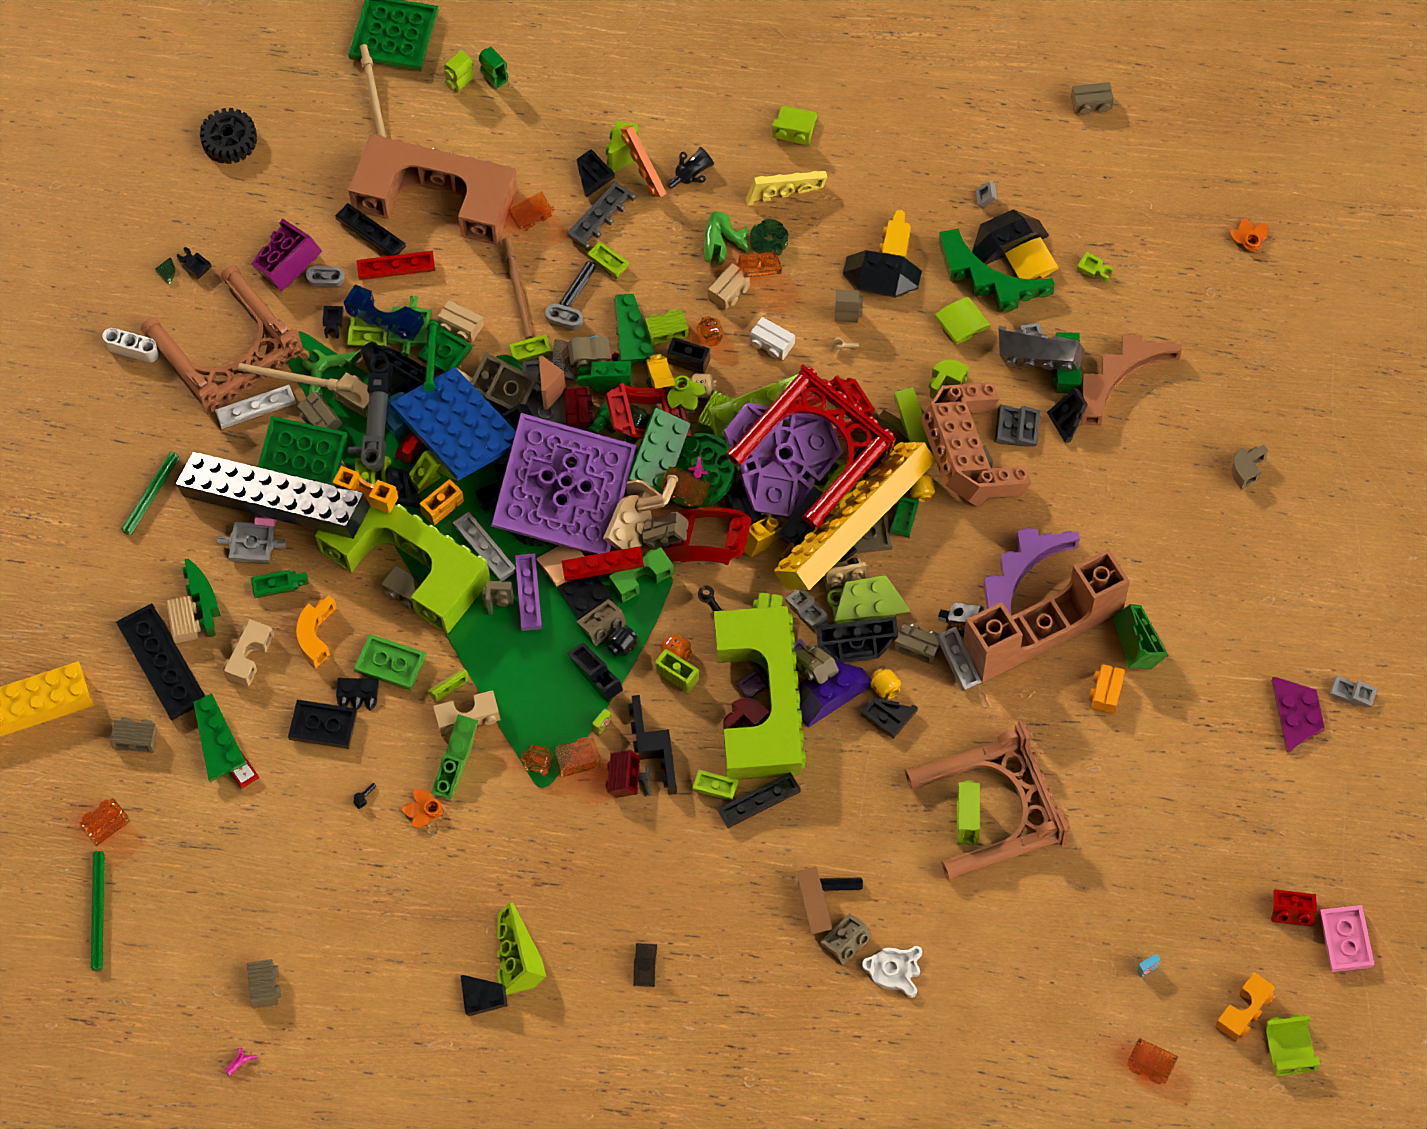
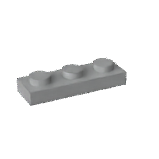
[936,627,982,691]

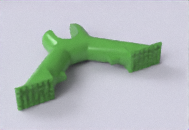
[302,349,362,395]

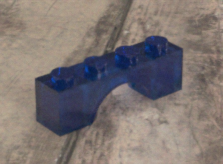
[343,284,424,341]

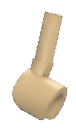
[830,337,859,353]

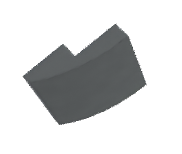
[995,404,1041,447]

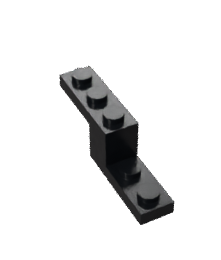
[628,695,677,795]

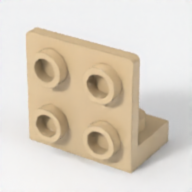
[823,558,866,591]

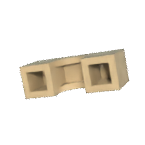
[223,620,274,687]
[433,690,501,736]

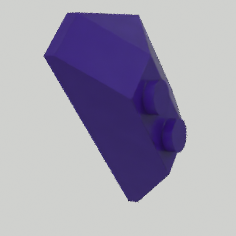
[797,661,872,728]

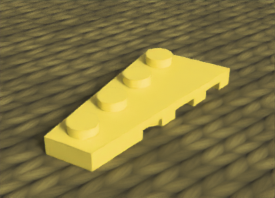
[746,171,828,206]

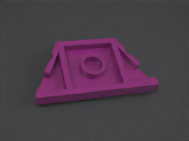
[1271,677,1325,752]

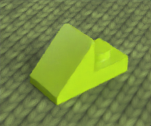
[409,450,441,493]

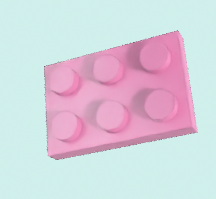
[1319,905,1374,972]

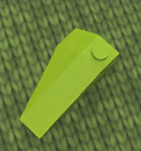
[497,902,546,995]

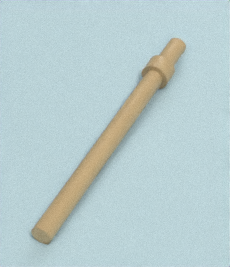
[360,44,386,138]
[238,363,353,392]

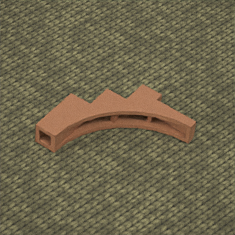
[1081,333,1182,425]

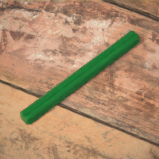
[91,851,105,971]

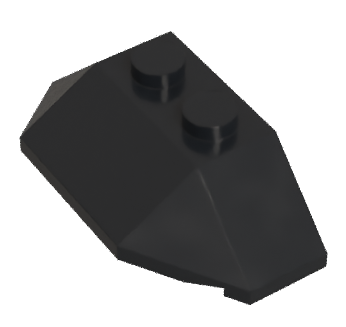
[972,209,1049,265]
[843,250,922,298]
[360,341,435,394]
[816,616,898,663]

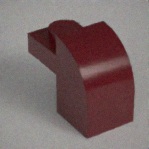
[723,698,770,731]

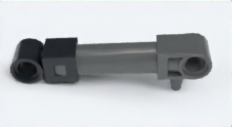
[348,354,393,472]

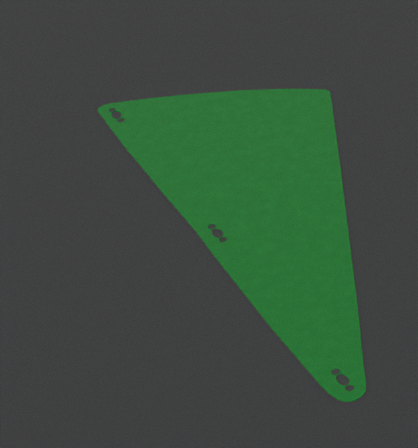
[287,331,673,788]

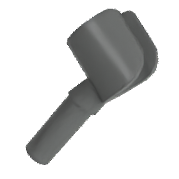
[639,766,651,797]

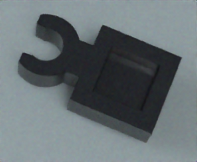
[177,247,212,279]
[322,306,344,338]

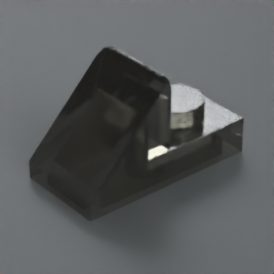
[633,943,657,987]

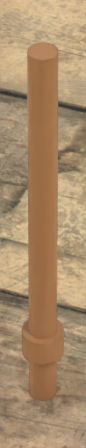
[502,238,533,340]

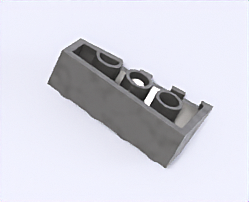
[998,326,1084,371]

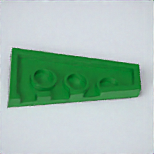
[614,294,655,364]
[193,693,247,782]

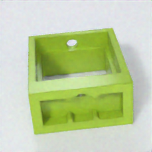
[957,780,980,845]

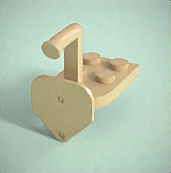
[603,475,678,550]

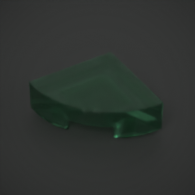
[155,258,175,284]

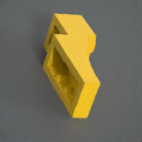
[646,354,675,389]

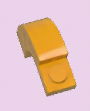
[296,595,337,669]

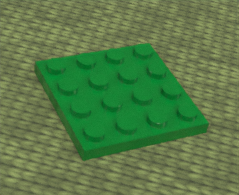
[348,0,439,71]
[258,416,348,485]

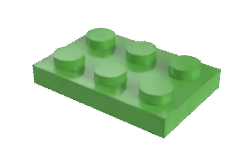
[354,634,426,691]

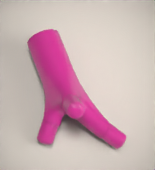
[689,457,707,478]
[224,1048,257,1076]

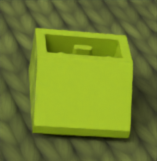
[606,121,639,173]

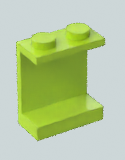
[1265,1014,1320,1077]

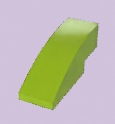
[894,387,931,448]

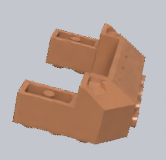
[920,383,1031,507]

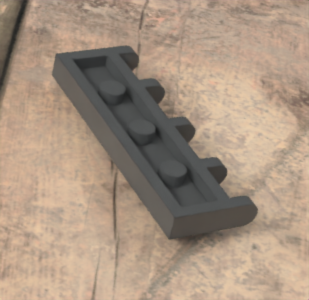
[567,182,636,250]

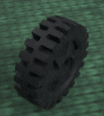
[200,108,257,164]

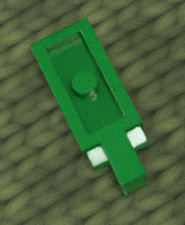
[251,570,309,599]

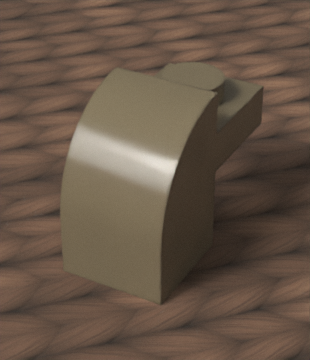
[1232,445,1268,490]

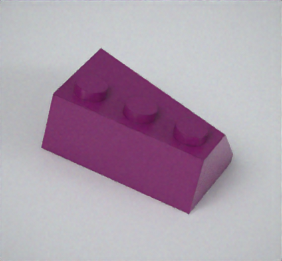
[251,218,322,291]

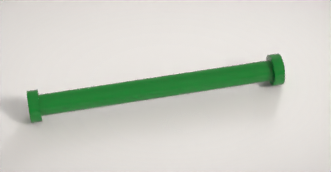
[423,320,439,392]

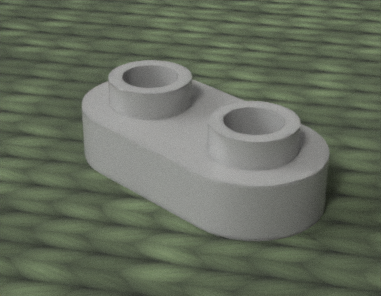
[306,266,345,287]
[545,304,583,329]

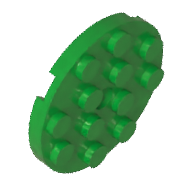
[670,433,737,509]

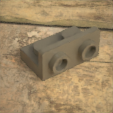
[482,581,514,615]
[576,599,627,646]
[820,913,872,965]

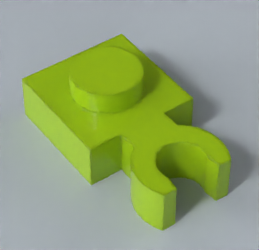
[1077,252,1114,282]

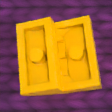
[1005,237,1059,279]

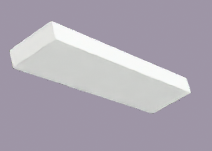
[215,385,296,429]

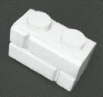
[750,317,795,360]

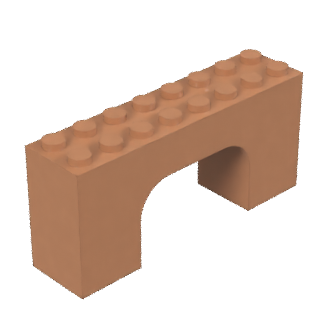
[348,134,518,245]
[963,549,1130,683]

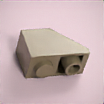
[382,565,415,610]

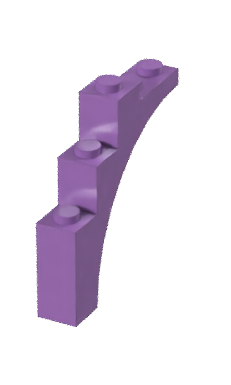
[983,528,1080,615]

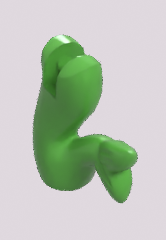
[704,212,748,265]

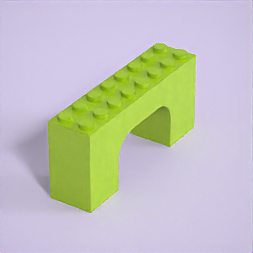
[315,504,491,635]
[714,606,806,780]

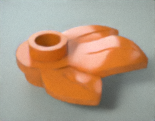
[1230,218,1268,251]
[401,789,443,828]

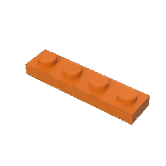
[620,126,667,197]

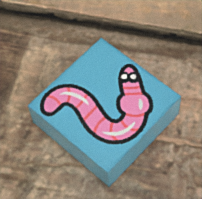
[1137,954,1160,978]

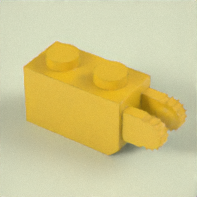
[879,209,911,258]

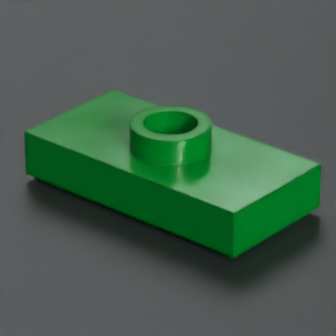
[890,497,919,538]

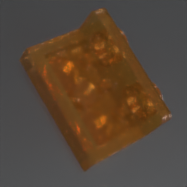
[508,191,555,230]
[737,251,782,278]

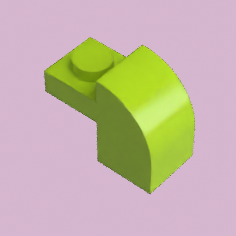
[928,360,969,398]

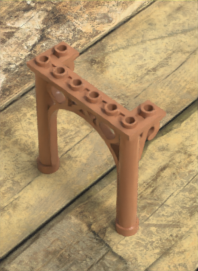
[140,265,303,414]
[905,720,1071,881]

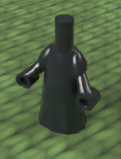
[667,147,714,189]

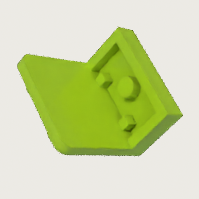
[772,106,817,146]

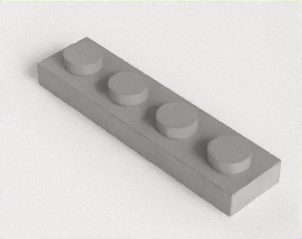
[453,512,516,582]

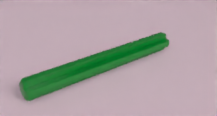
[121,451,179,535]

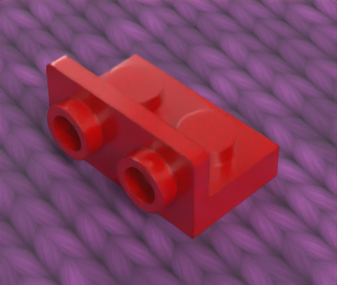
[395,431,425,466]
[1271,889,1317,927]

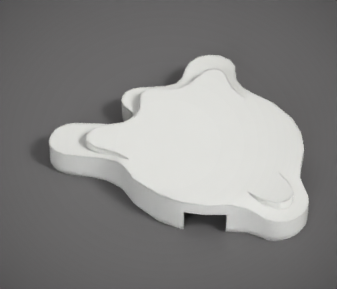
[862,946,922,998]

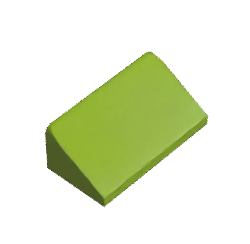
[428,669,469,702]

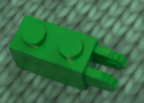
[576,361,633,392]

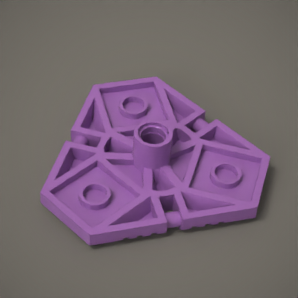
[723,403,842,518]

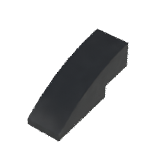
[567,642,623,702]

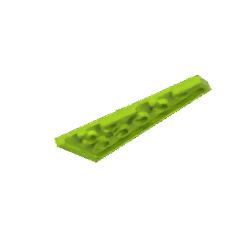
[706,373,799,445]

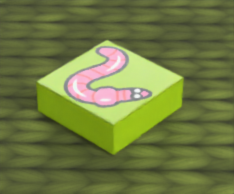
[592,709,612,736]

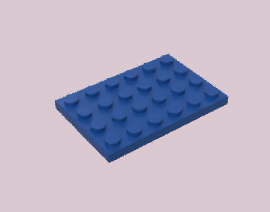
[390,367,516,481]

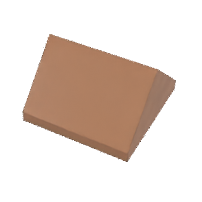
[539,356,566,410]

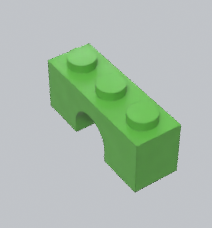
[609,547,674,603]

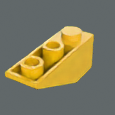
[744,515,789,557]

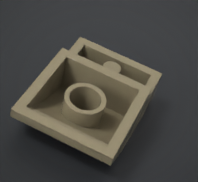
[471,353,537,409]

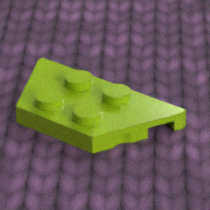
[833,575,910,621]

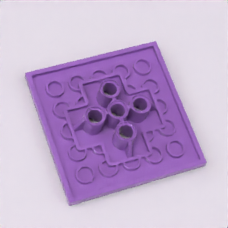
[491,413,636,555]

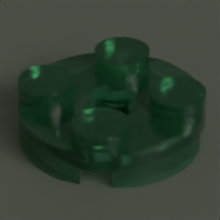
[750,219,788,256]

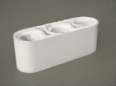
[102,328,159,363]

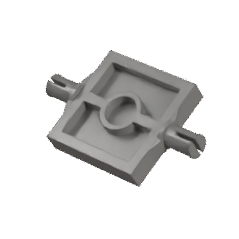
[217,522,286,564]

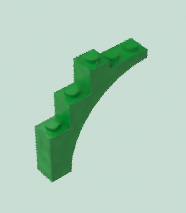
[939,228,1055,312]

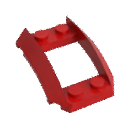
[790,375,875,438]
[606,383,691,439]
[662,507,752,565]

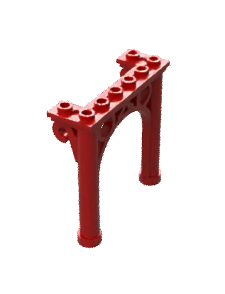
[725,364,895,530]

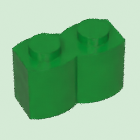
[479,46,509,89]

